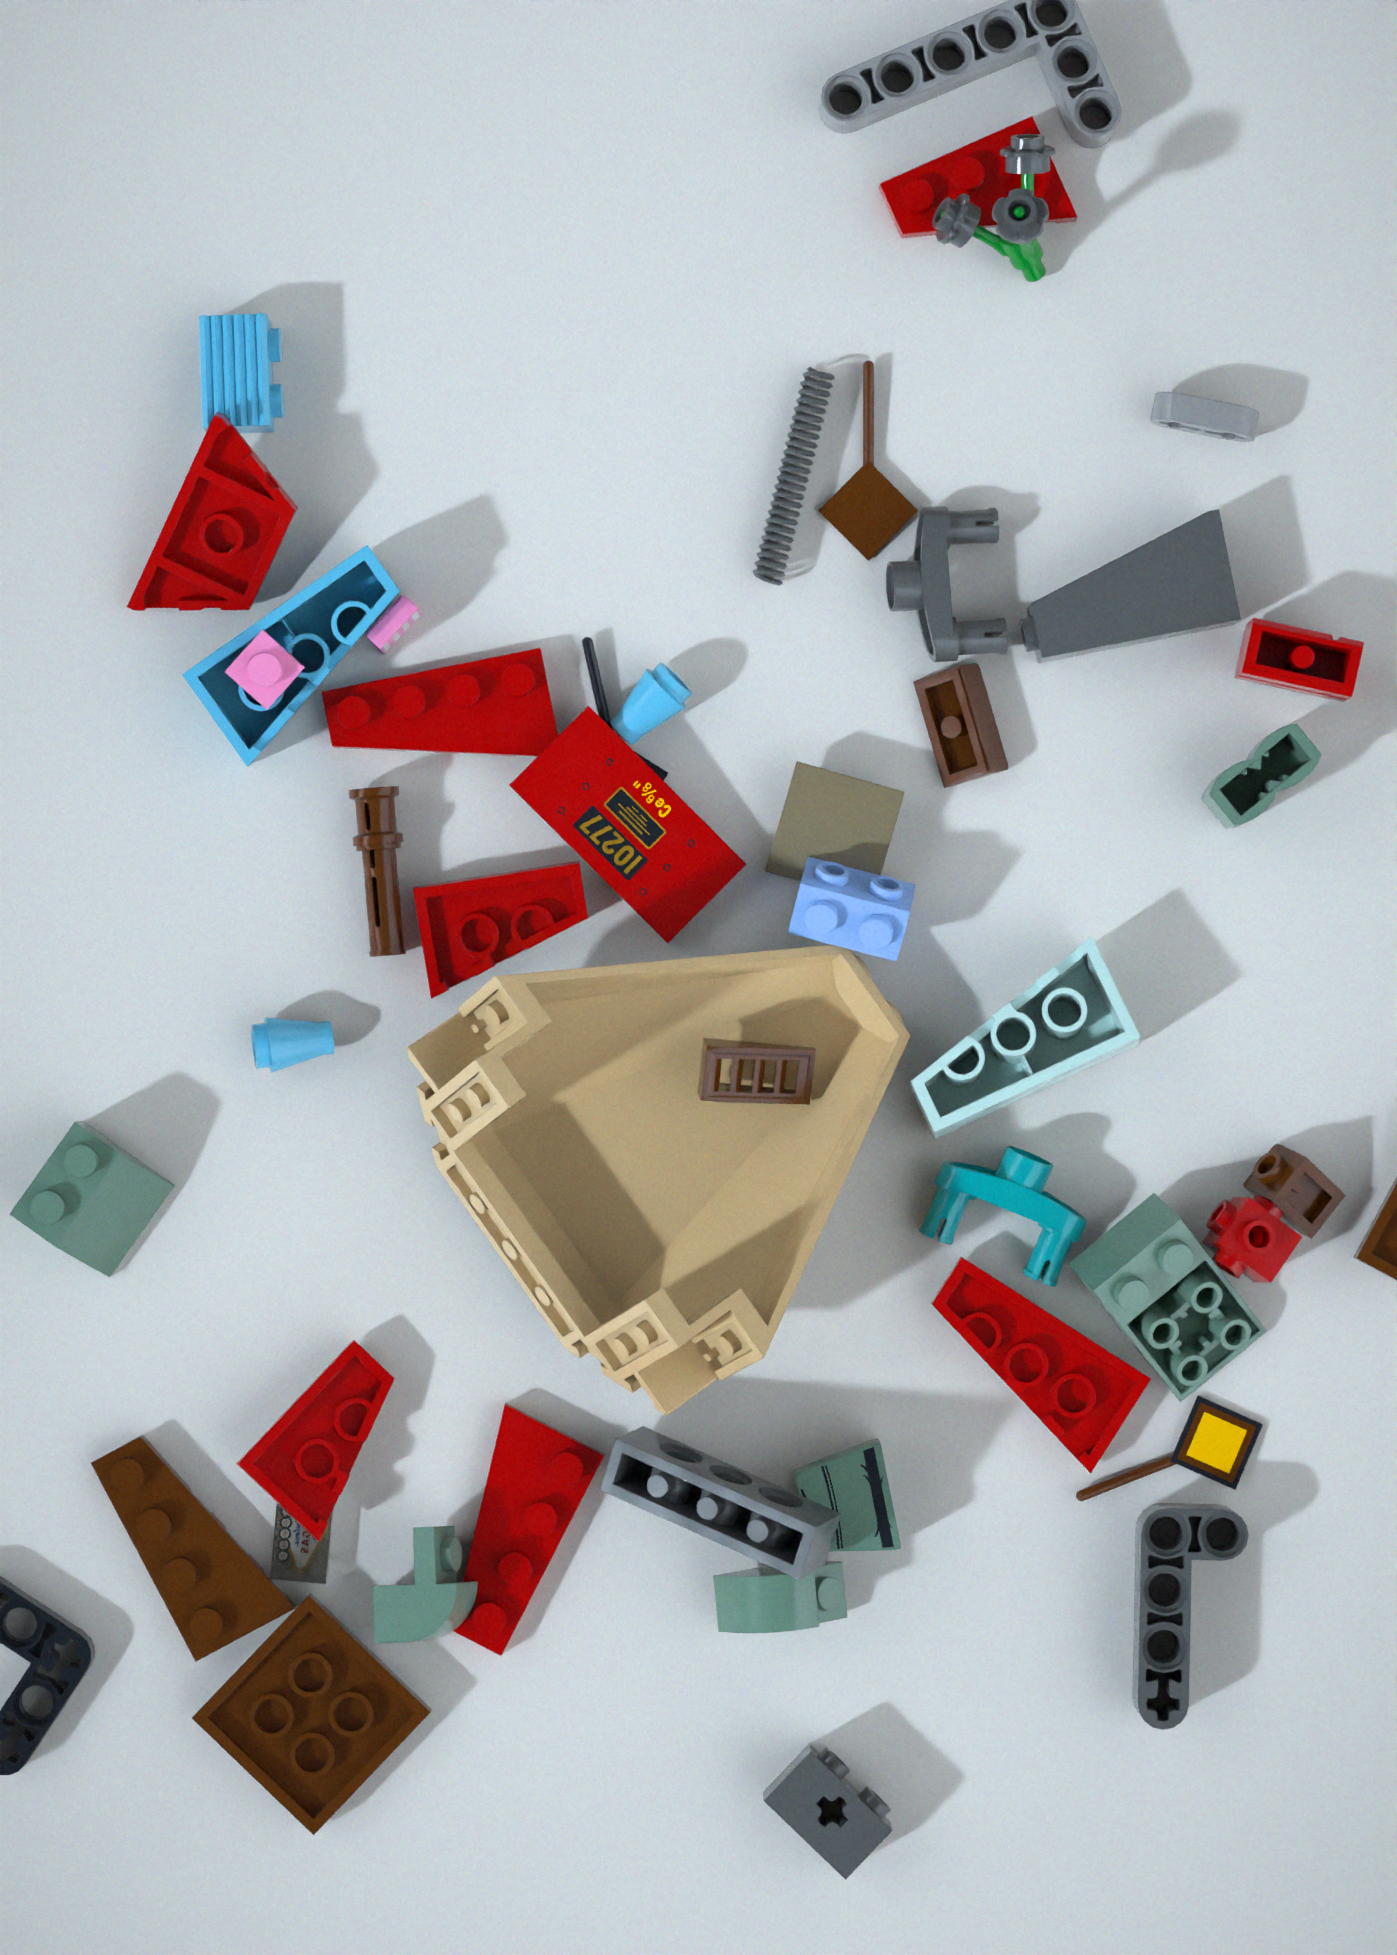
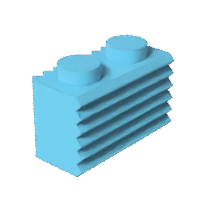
[199,313,284,433]

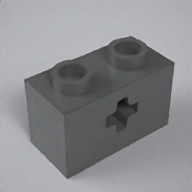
[763,1744,893,1880]

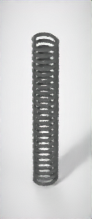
[752,367,835,586]

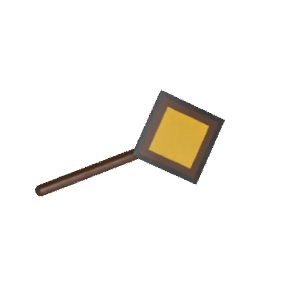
[1076,1396,1263,1501]

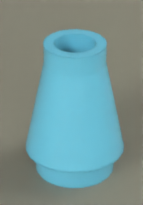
[610,662,692,745]
[251,1017,334,1073]

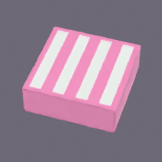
[366,595,422,654]

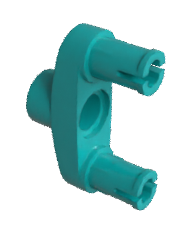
[919,1146,1088,1287]

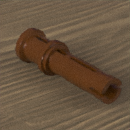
[348,786,406,957]

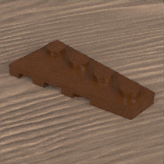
[91,1435,297,1662]

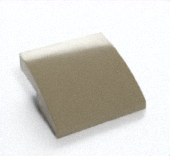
[765,761,905,881]

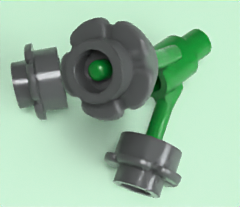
[932,134,1055,282]

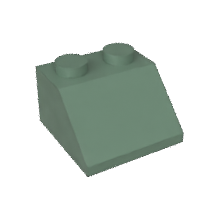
[10,1121,175,1277]

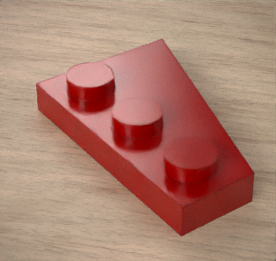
[879,116,1078,238]
[413,861,588,999]
[236,1340,395,1541]

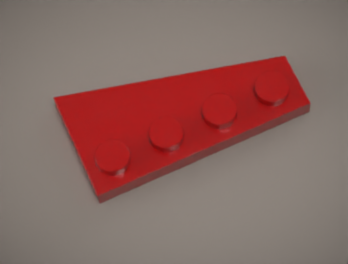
[321,648,558,757]

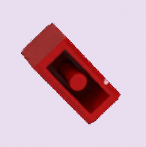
[1234,618,1364,702]

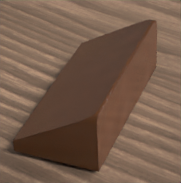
[913,663,1008,788]

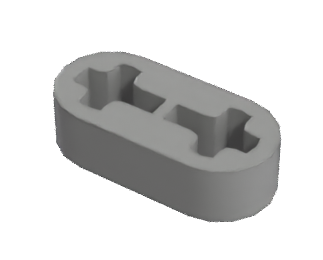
[1150,392,1260,442]

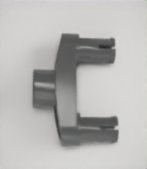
[886,506,1008,662]

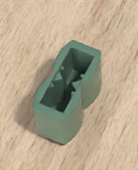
[1201,723,1322,829]

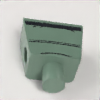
[794,1438,901,1552]

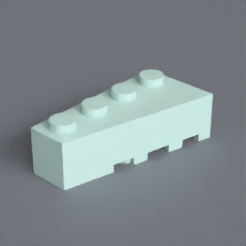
[911,936,1140,1140]

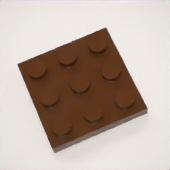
[192,1593,432,1835]

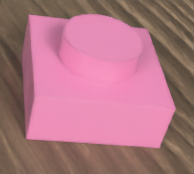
[224,629,305,710]

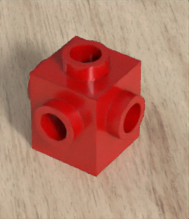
[1201,1195,1302,1283]

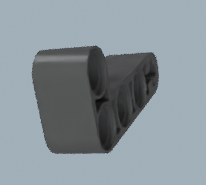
[1132,1503,1249,1730]

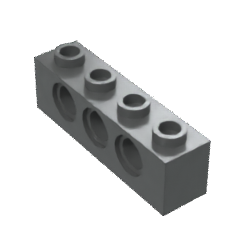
[600,1426,841,1580]

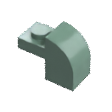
[373,1526,477,1643]
[713,1561,848,1633]

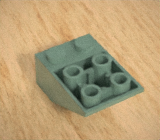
[1068,1193,1266,1402]

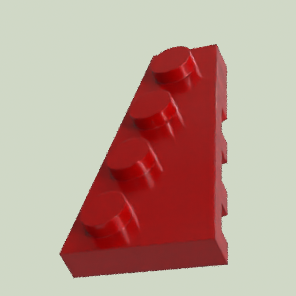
[931,1256,1151,1473]
[454,1403,605,1656]

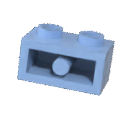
[788,856,916,961]

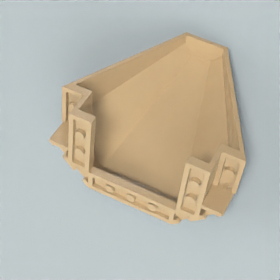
[407,945,911,1416]

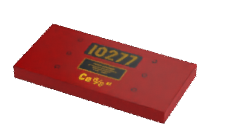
[509,706,747,943]

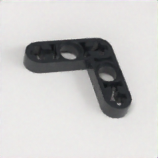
[0,1576,95,1775]

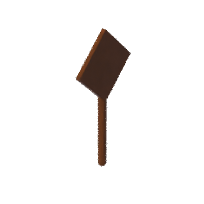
[818,360,918,561]

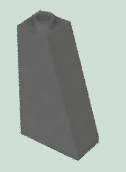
[1020,509,1241,663]

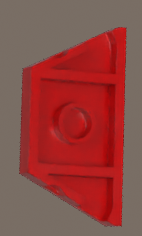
[127,412,298,611]

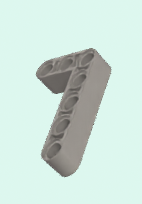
[819,0,1122,149]

